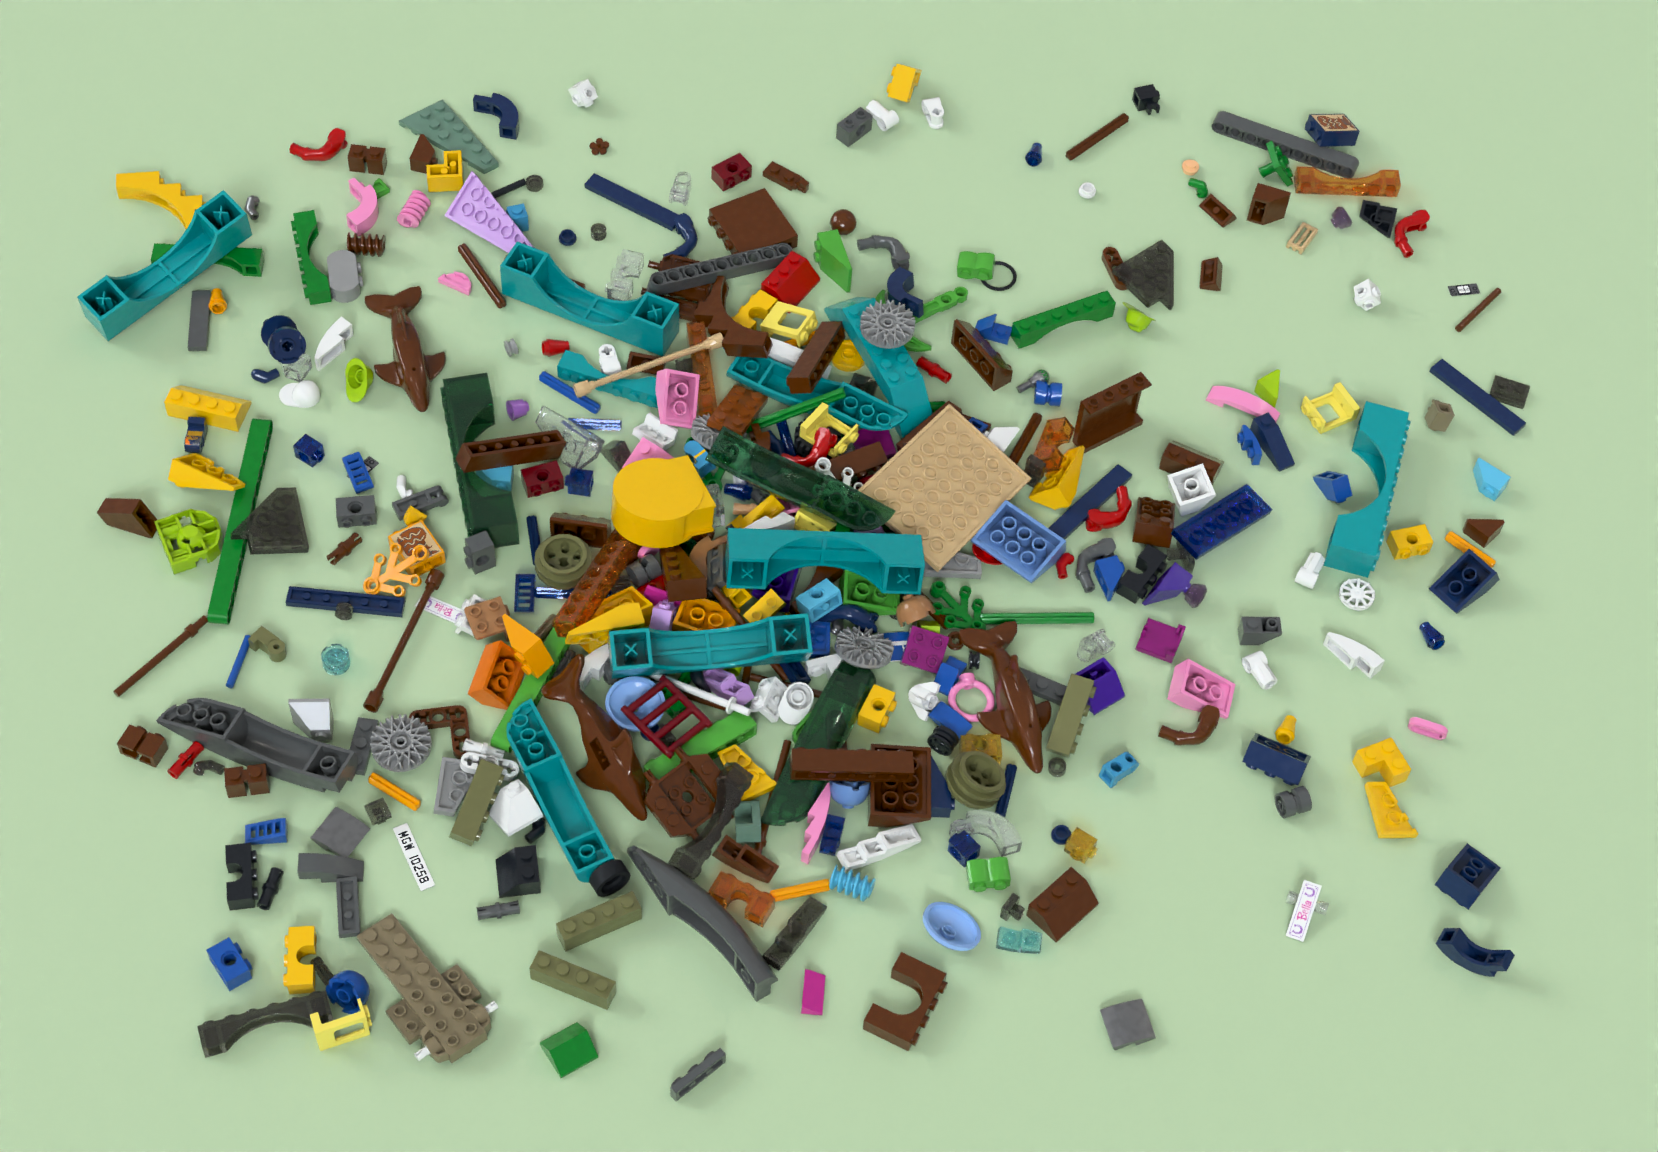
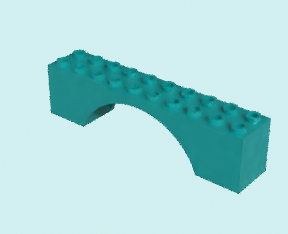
[77,190,252,341]
[500,242,679,357]
[1323,401,1411,578]
[725,528,925,595]
[608,613,813,679]

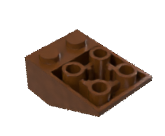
[1132,497,1175,548]

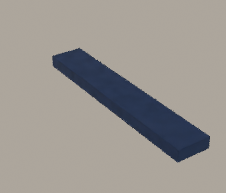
[584,173,679,231]
[1429,359,1526,436]
[1048,464,1132,540]
[285,586,406,617]

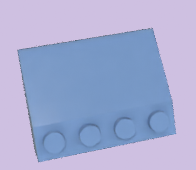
[971,500,1066,583]

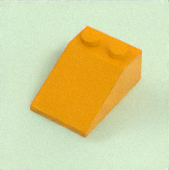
[672,598,741,631]
[502,614,554,679]

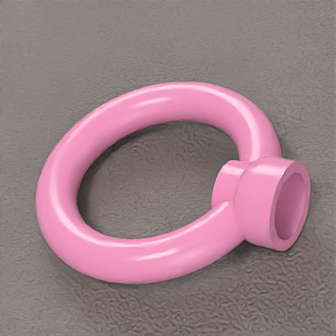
[948,673,995,722]

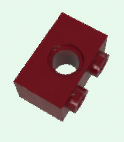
[711,153,752,191]
[520,460,564,498]

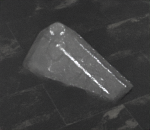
[535,406,605,472]

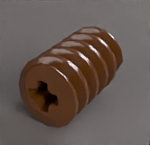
[347,232,386,257]

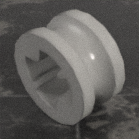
[504,338,518,357]

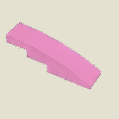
[801,782,831,864]

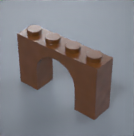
[863,952,948,1051]

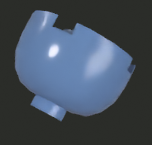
[830,781,870,809]

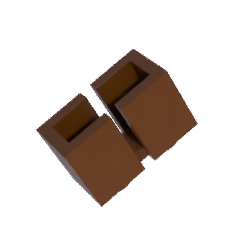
[348,144,387,175]
[117,724,168,768]
[224,763,270,798]

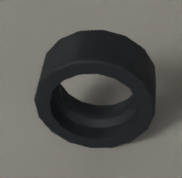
[589,859,631,897]

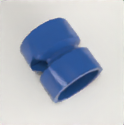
[1034,381,1062,407]

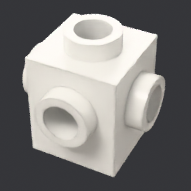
[568,79,598,108]
[1354,279,1381,311]

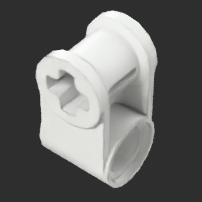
[921,97,944,129]
[599,344,622,376]

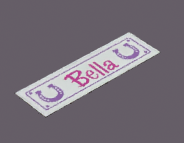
[415,594,463,623]
[1286,880,1322,942]

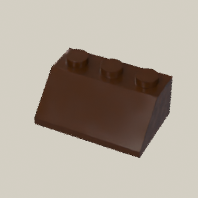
[1159,440,1224,485]
[550,512,611,549]
[1026,867,1099,943]

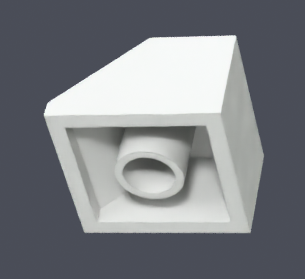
[1167,464,1216,517]

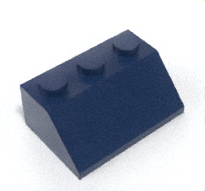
[1242,733,1311,786]

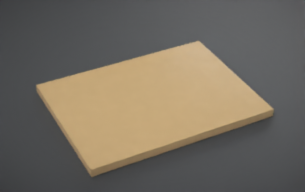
[854,404,1032,572]

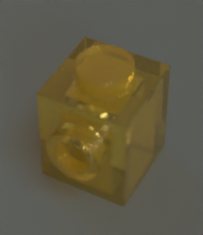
[1064,827,1098,864]

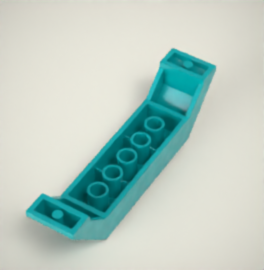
[824,297,932,439]

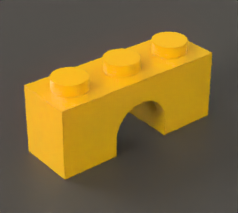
[731,290,778,330]
[283,926,317,994]

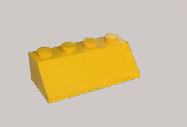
[164,385,252,432]
[566,586,654,654]

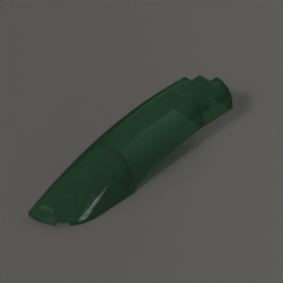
[705,426,895,531]
[761,662,876,826]

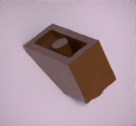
[409,134,438,174]

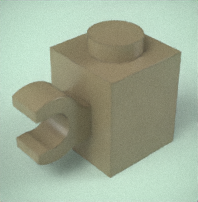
[1425,399,1455,432]

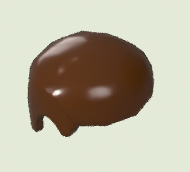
[829,209,857,235]

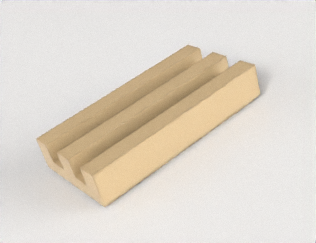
[1286,222,1318,255]

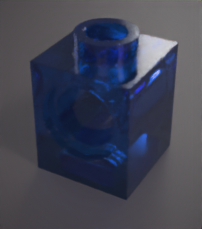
[293,434,325,468]
[565,468,594,497]
[948,830,981,867]

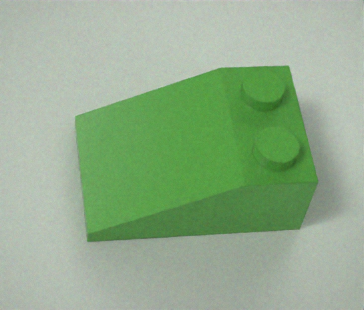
[813,229,852,293]
[838,570,900,616]

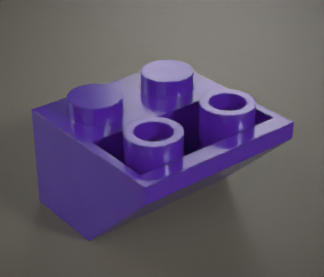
[1076,657,1125,715]

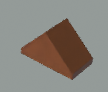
[1462,519,1505,548]

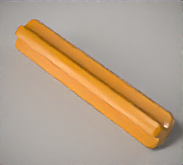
[1445,531,1496,568]
[368,773,421,811]
[770,879,830,902]

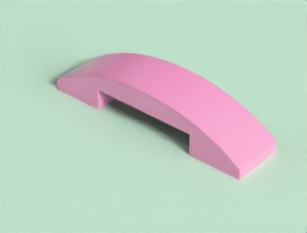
[1206,386,1280,422]

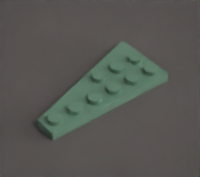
[399,99,499,174]

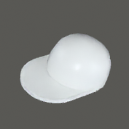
[279,380,320,408]
[778,682,814,725]

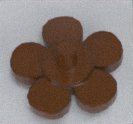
[589,138,609,155]

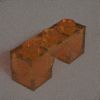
[1031,417,1075,473]
[709,871,775,928]

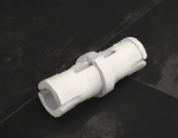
[462,738,505,759]

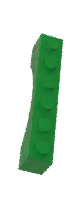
[291,210,332,305]
[151,243,264,277]
[1011,290,1116,349]

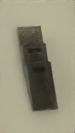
[763,896,827,971]

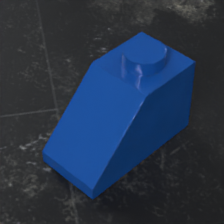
[1313,471,1353,503]
[1093,555,1125,602]

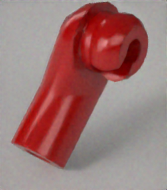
[1056,553,1074,579]

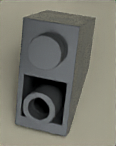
[1238,617,1282,645]

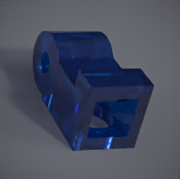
[819,814,845,856]

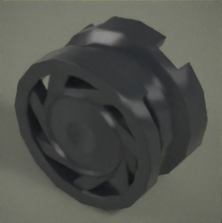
[927,725,959,756]

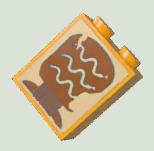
[388,520,446,576]

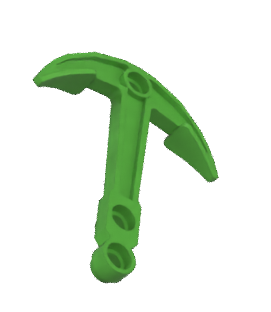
[875,287,968,352]

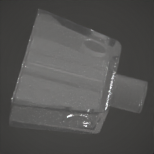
[706,484,725,528]

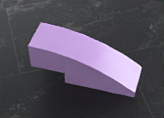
[703,669,754,706]

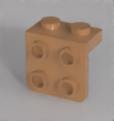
[464,596,510,642]

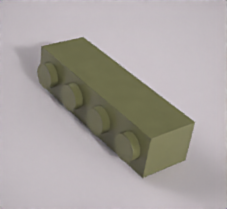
[1046,673,1097,758]
[449,759,505,846]
[556,891,642,952]
[530,950,616,1010]

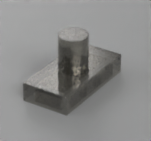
[1167,532,1195,574]

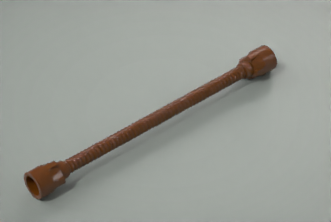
[363,569,445,713]

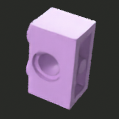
[649,599,679,631]

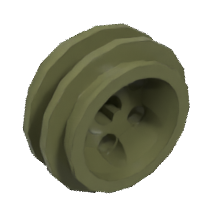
[535,534,592,590]
[946,751,1006,809]

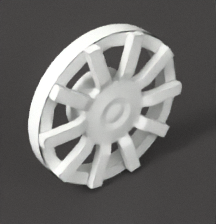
[1339,578,1375,611]

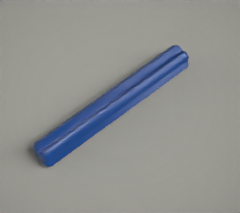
[539,371,601,414]

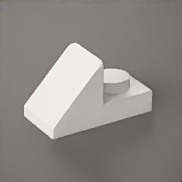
[805,654,844,685]

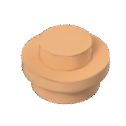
[1182,159,1199,176]

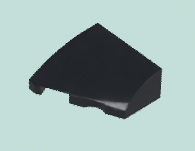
[1359,200,1397,238]

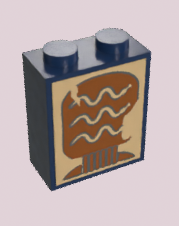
[1305,114,1360,147]

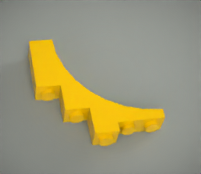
[116,171,206,229]
[721,494,785,609]

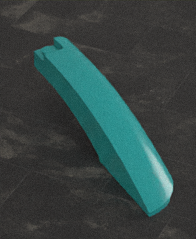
[726,357,908,431]

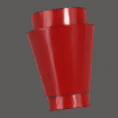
[542,339,570,357]

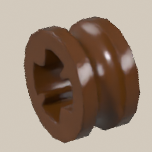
[947,631,964,650]

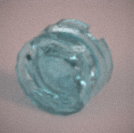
[321,644,350,675]

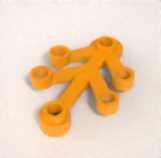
[363,543,429,597]

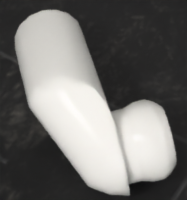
[396,475,413,499]

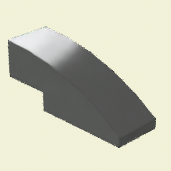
[297,853,364,883]

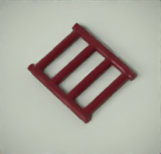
[620,675,713,759]

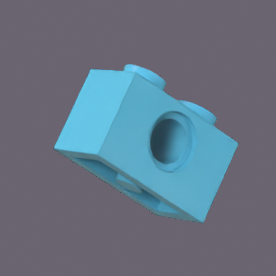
[795,578,843,623]

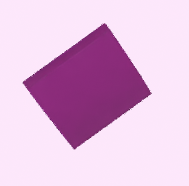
[853,429,897,459]

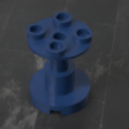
[261,315,306,364]

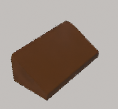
[1199,194,1237,228]
[1200,257,1223,291]
[626,351,666,375]

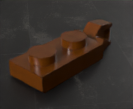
[763,161,809,193]

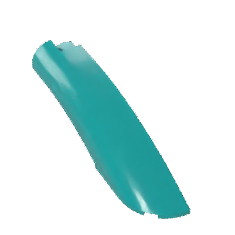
[506,699,615,883]

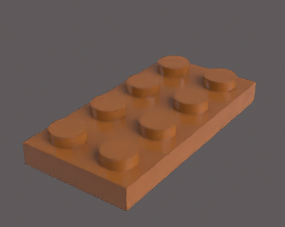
[707,385,768,438]

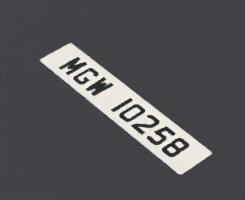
[393,823,435,891]

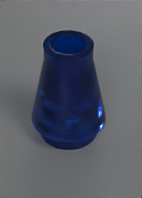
[1025,143,1042,167]
[724,483,753,502]
[1419,622,1445,650]

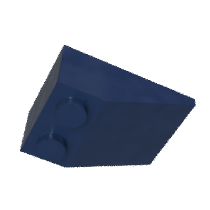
[1429,549,1500,614]
[1435,843,1501,910]

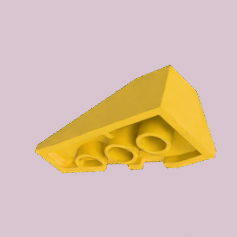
[1029,445,1085,510]
[168,453,245,491]
[565,602,645,644]

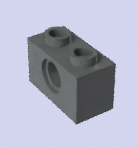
[836,107,873,147]
[336,495,377,528]
[463,530,496,575]

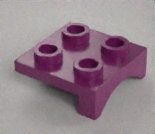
[1135,618,1186,664]
[900,625,949,674]

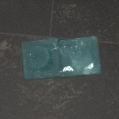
[996,926,1042,954]

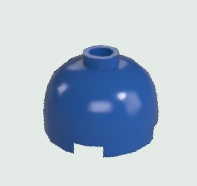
[326,970,370,1014]

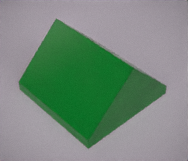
[540,1022,598,1078]

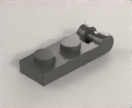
[392,485,449,521]
[707,543,726,592]

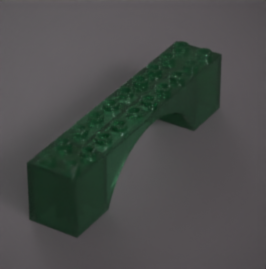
[440,373,519,548]

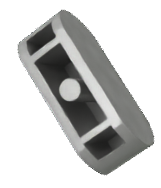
[327,250,363,303]

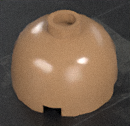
[896,594,936,627]

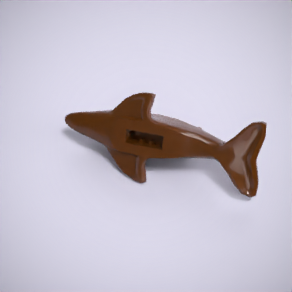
[365,286,446,412]
[958,621,1052,774]
[541,654,647,821]

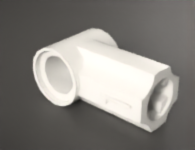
[866,100,899,131]
[1294,552,1325,589]
[1242,651,1278,690]

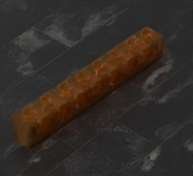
[552,529,640,637]

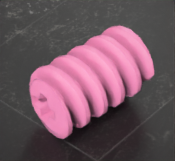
[397,190,431,228]

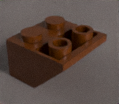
[1246,183,1291,225]

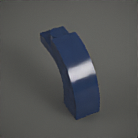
[473,93,519,140]
[887,267,924,318]
[1436,928,1515,977]

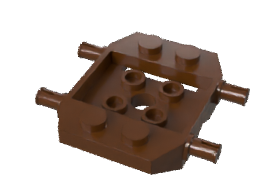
[641,254,715,322]
[643,746,735,846]

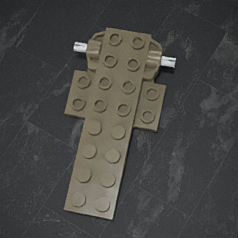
[356,913,498,1063]

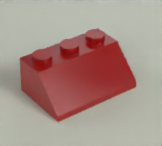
[761,251,820,314]

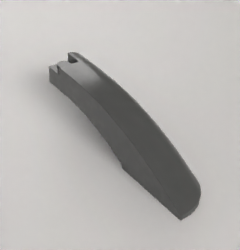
[156,698,357,793]
[627,845,778,1002]

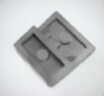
[310,807,371,857]
[1100,999,1156,1050]

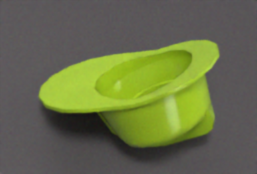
[1122,302,1156,332]
[345,358,373,402]

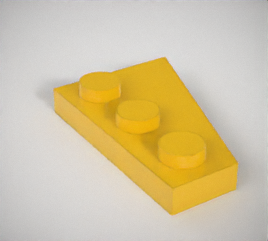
[717,744,779,801]
[1364,782,1418,838]

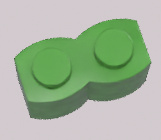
[957,251,995,280]
[966,857,1011,892]

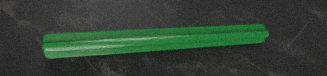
[746,387,846,434]
[980,612,1095,624]

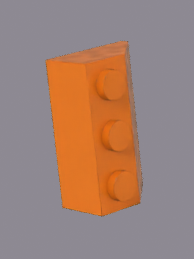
[468,640,525,710]

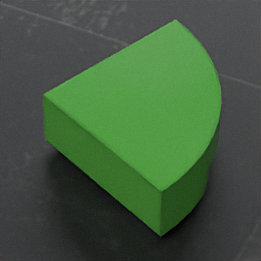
[373,178,390,199]

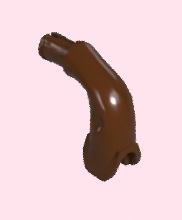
[1158,705,1220,746]

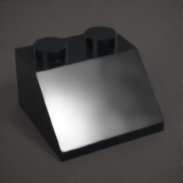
[495,845,541,898]

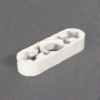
[460,752,519,781]

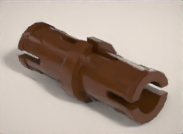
[326,532,362,565]

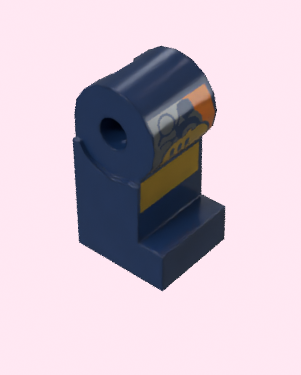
[184,417,208,453]

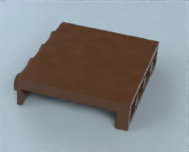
[707,188,798,254]
[1072,372,1152,453]

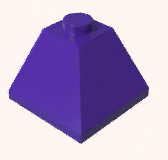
[1142,562,1193,606]

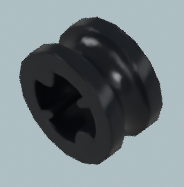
[968,652,980,670]

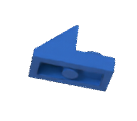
[975,314,1012,345]
[934,656,967,696]

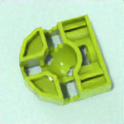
[154,509,223,574]

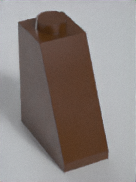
[97,498,157,538]

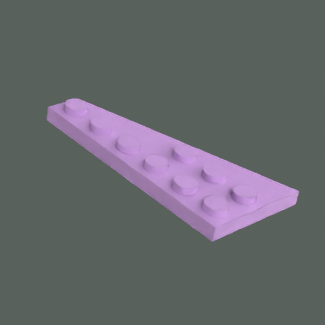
[444,171,535,253]

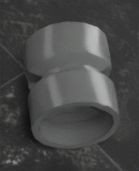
[626,553,662,588]
[1275,786,1312,818]

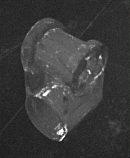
[669,172,691,206]
[1077,629,1115,662]

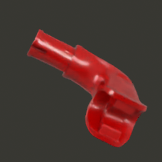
[289,128,347,161]
[1394,210,1430,258]
[779,427,838,471]
[1085,486,1132,532]

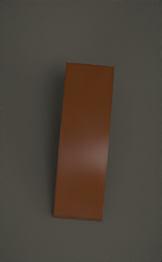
[712,835,779,883]

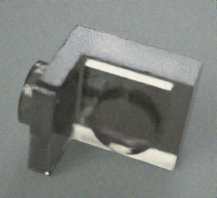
[1024,454,1046,488]

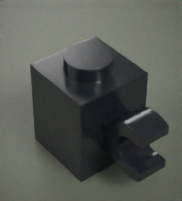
[1132,84,1160,115]

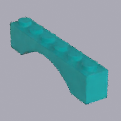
[557,350,658,408]

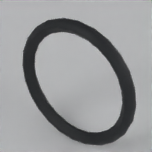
[981,261,1017,291]

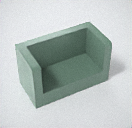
[735,801,761,843]

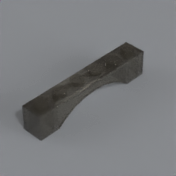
[668,762,754,880]
[197,990,333,1058]

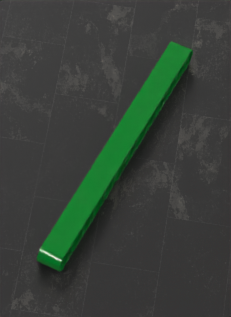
[207,419,273,624]

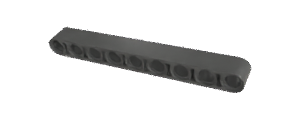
[1212,111,1359,179]
[647,243,792,296]

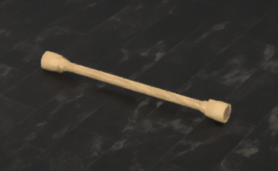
[573,332,724,398]

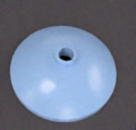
[605,676,665,732]
[923,902,981,951]

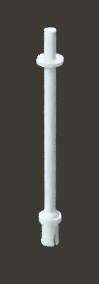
[647,674,751,716]

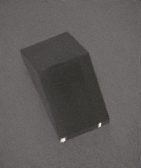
[599,440,631,473]

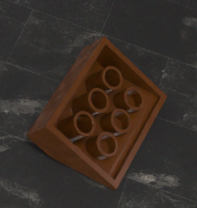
[868,744,931,827]

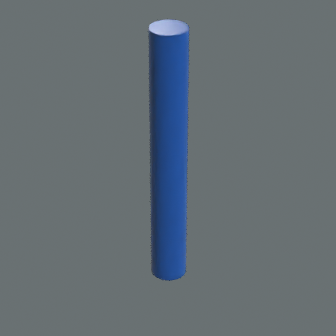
[226,635,250,688]

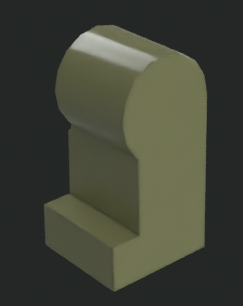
[248,626,287,662]

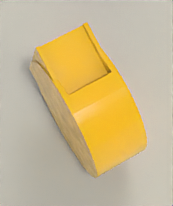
[611,455,716,548]

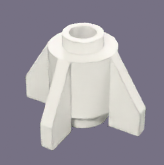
[908,682,945,721]

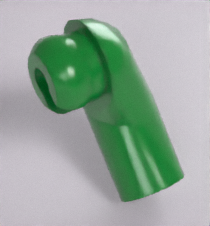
[1188,178,1208,198]

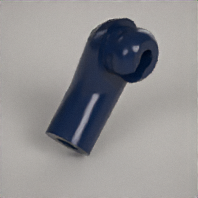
[251,368,280,384]

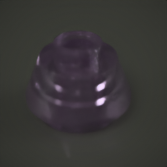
[1330,206,1353,229]
[1183,583,1207,608]

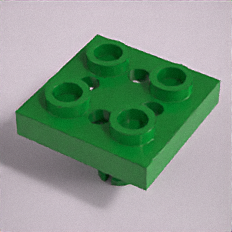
[1259,141,1293,187]

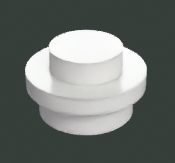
[1078,182,1096,199]

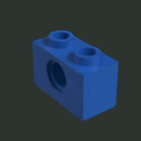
[206,937,253,991]

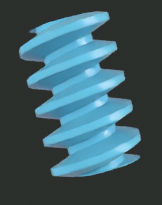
[829,865,876,902]

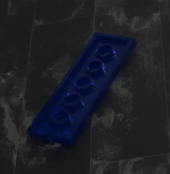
[1170,484,1273,560]

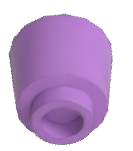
[506,399,529,421]

